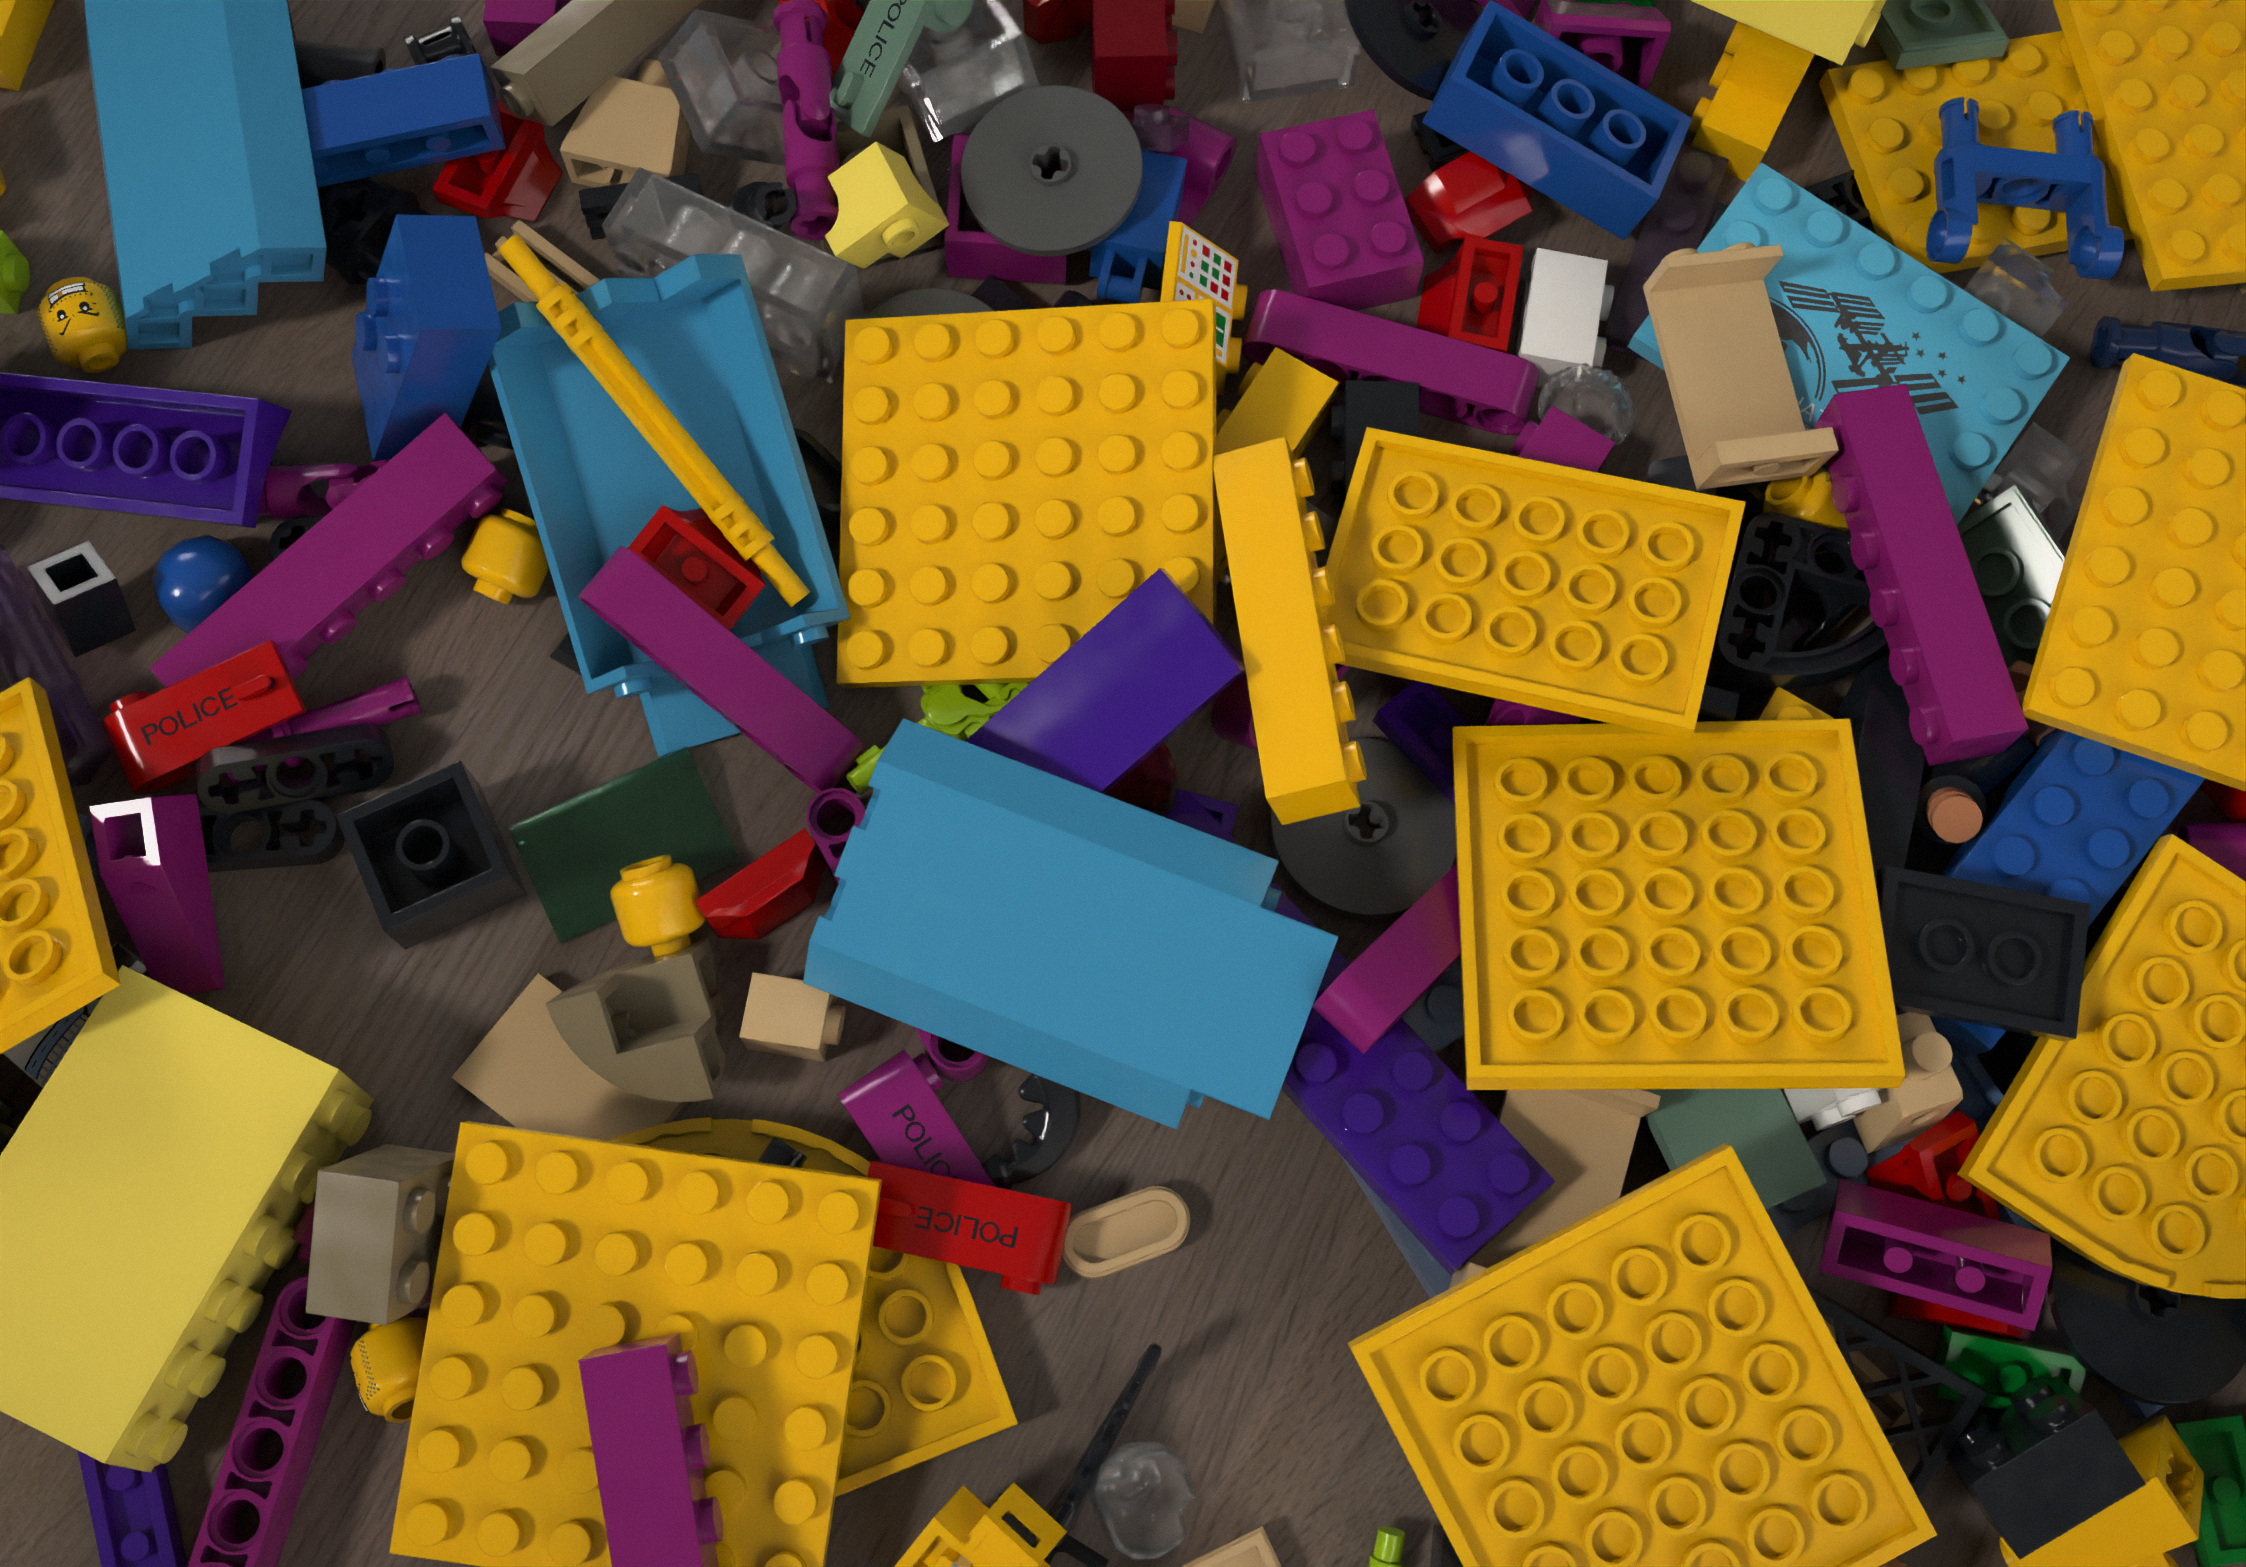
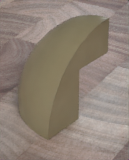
[546,937,726,1102]

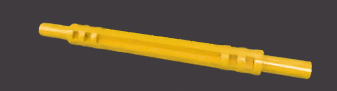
[498,234,811,607]

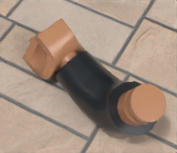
[1914,660,2056,845]

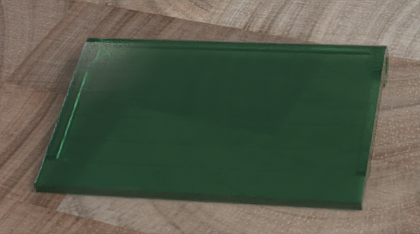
[508,747,739,944]

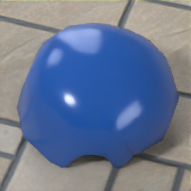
[152,534,254,633]

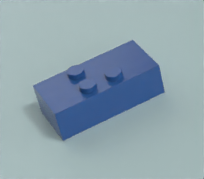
[1422,0,1693,240]
[351,214,502,461]

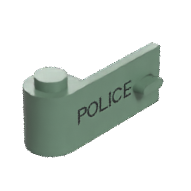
[829,0,974,138]

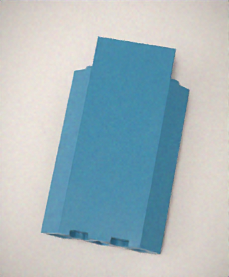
[84,0,327,350]
[488,254,850,757]
[803,718,1339,1130]

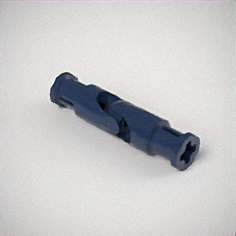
[2090,316,2246,386]

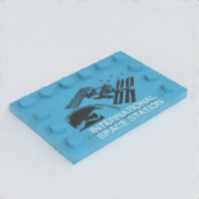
[1628,162,2070,526]

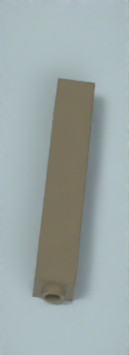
[490,0,704,126]

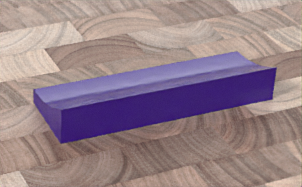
[0,372,292,528]
[965,568,1246,794]

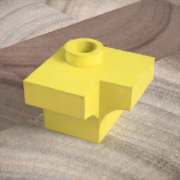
[825,142,950,269]

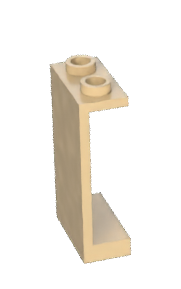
[1643,242,1839,490]
[1449,1089,1661,1289]

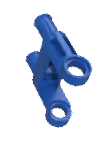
[1926,97,2124,280]

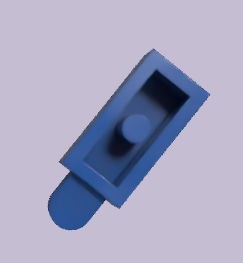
[1085,150,1187,303]

